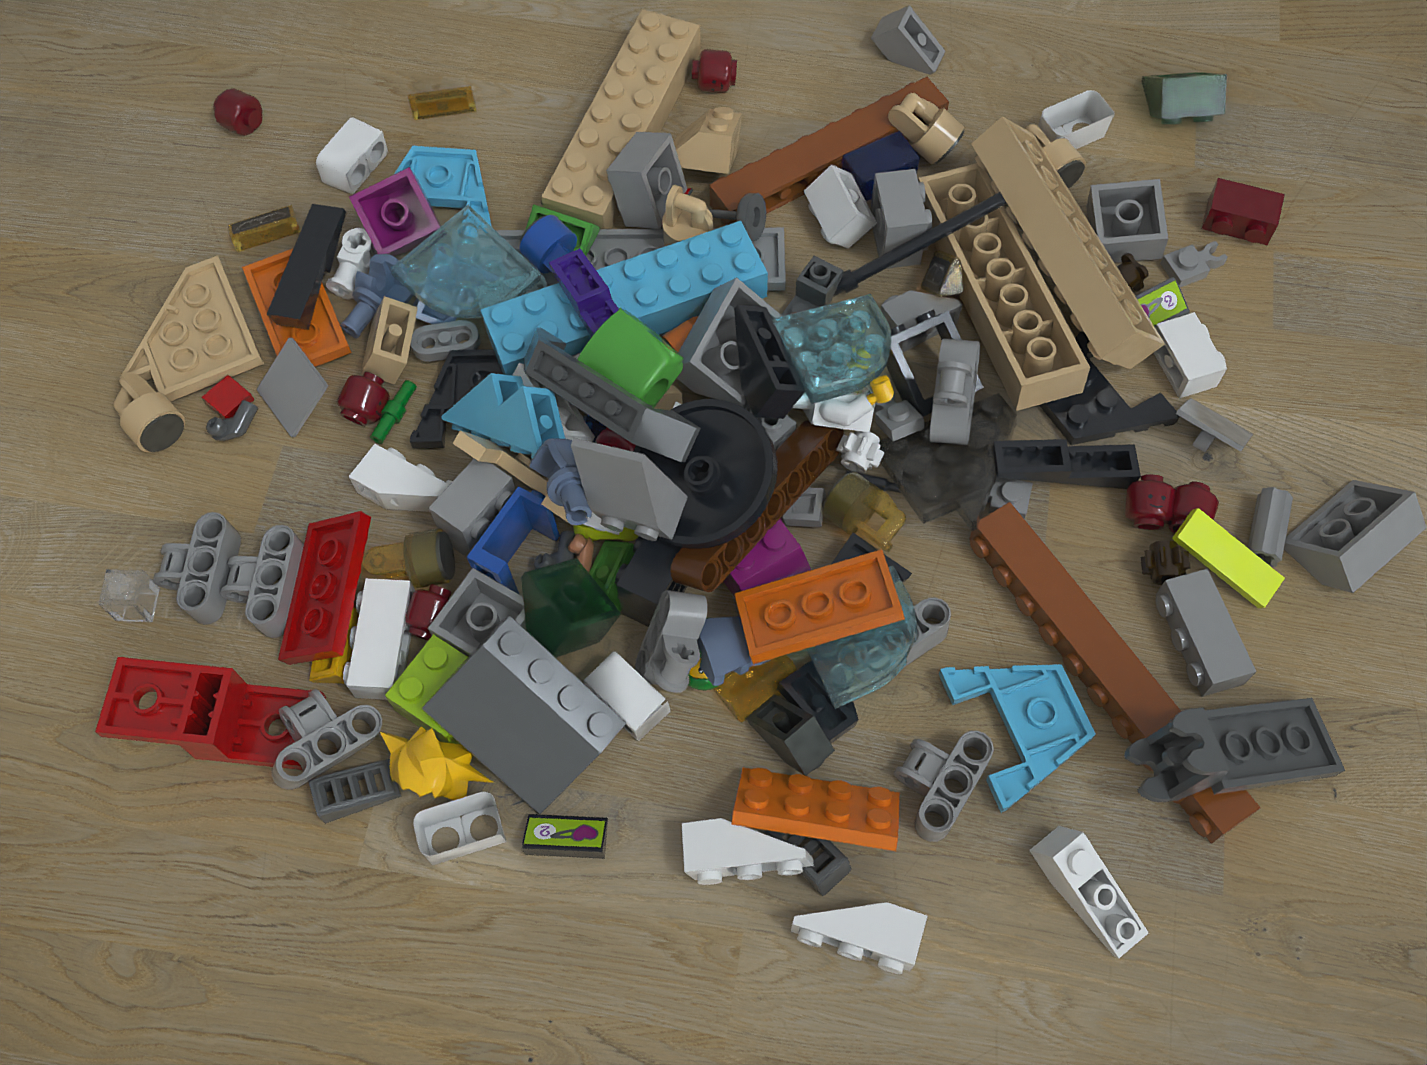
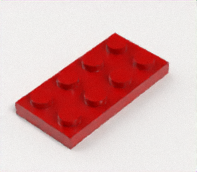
[278,511,371,665]

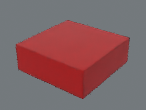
[202,375,254,419]

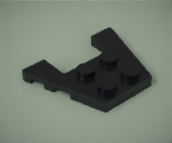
[1039,332,1180,445]
[410,349,503,449]

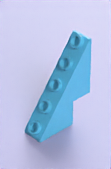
[441,373,565,458]

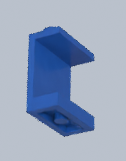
[467,486,560,594]

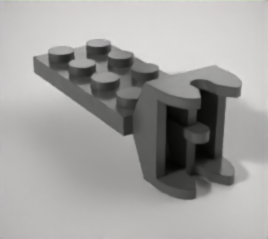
[1125,698,1345,802]

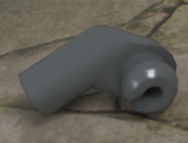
[206,400,258,441]
[534,531,575,577]

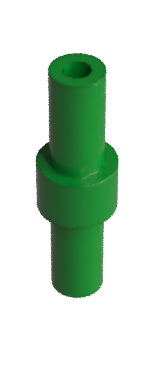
[370,380,417,444]

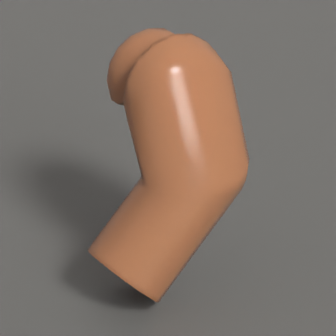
[562,534,595,591]

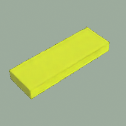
[1172,508,1285,609]

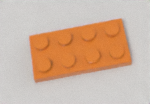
[242,248,352,367]
[734,549,905,664]
[732,767,900,851]

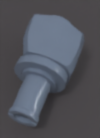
[340,254,416,339]
[529,438,592,525]

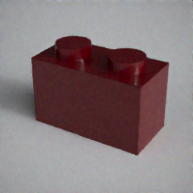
[1201,178,1285,245]

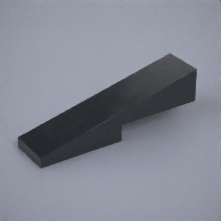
[267,204,346,330]
[992,439,1141,489]

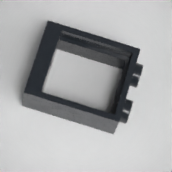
[876,309,984,417]

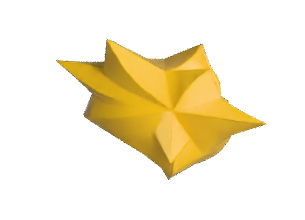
[380,726,494,800]

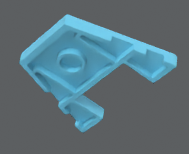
[393,146,493,231]
[938,664,1096,812]

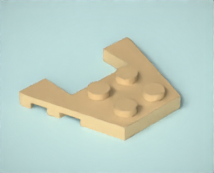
[453,431,569,523]

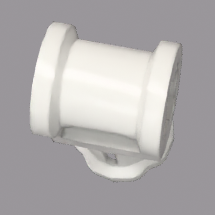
[326,228,378,300]

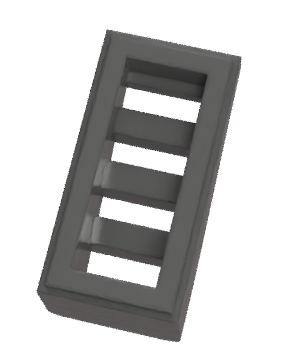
[309,759,401,824]
[764,830,852,896]

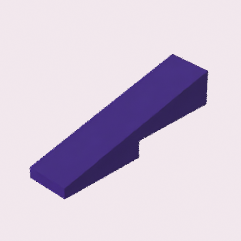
[549,248,619,337]

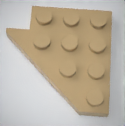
[120,255,264,401]

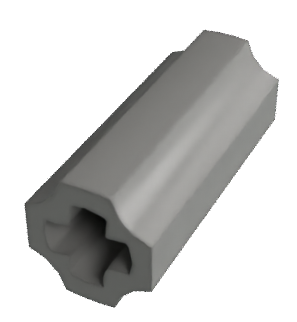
[1248,487,1293,567]

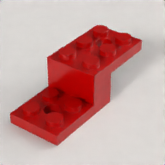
[95,657,326,770]

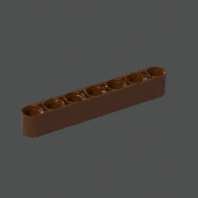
[670,420,844,592]

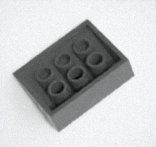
[421,616,626,814]

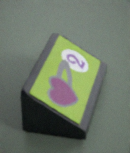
[522,814,608,859]

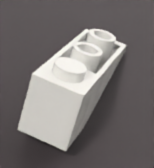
[349,444,453,512]
[682,818,814,885]
[1029,826,1149,959]
[791,902,927,974]

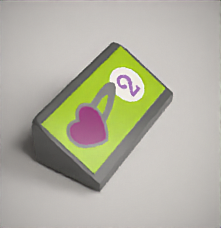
[1135,277,1190,327]

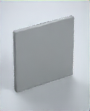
[256,338,329,437]
[1176,398,1253,452]

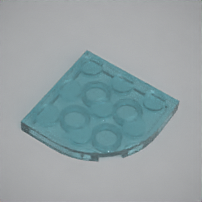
[391,205,541,318]
[772,294,891,404]
[806,565,917,709]

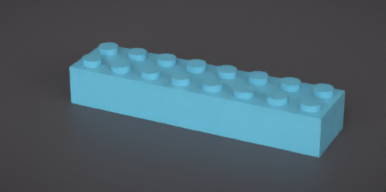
[480,221,768,375]

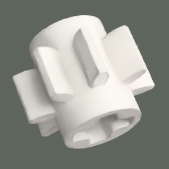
[837,431,884,474]

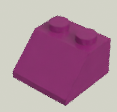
[349,167,446,256]
[723,519,811,599]

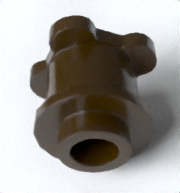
[1117,253,1149,291]

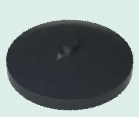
[633,399,778,549]

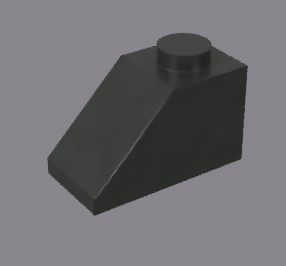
[746,694,835,776]

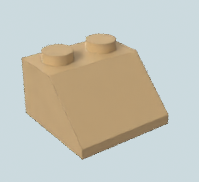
[674,107,742,174]

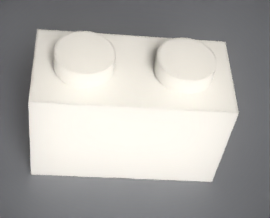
[804,165,877,249]
[1154,312,1227,399]

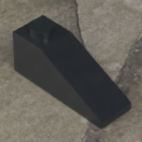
[734,304,806,419]

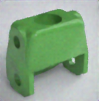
[578,307,684,408]

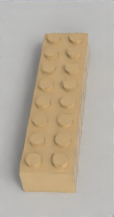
[541,9,701,229]
[971,116,1165,369]
[918,163,1090,411]

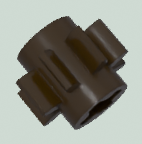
[1141,540,1191,586]

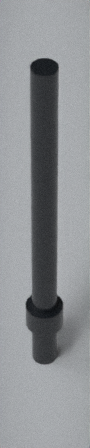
[833,192,1006,297]

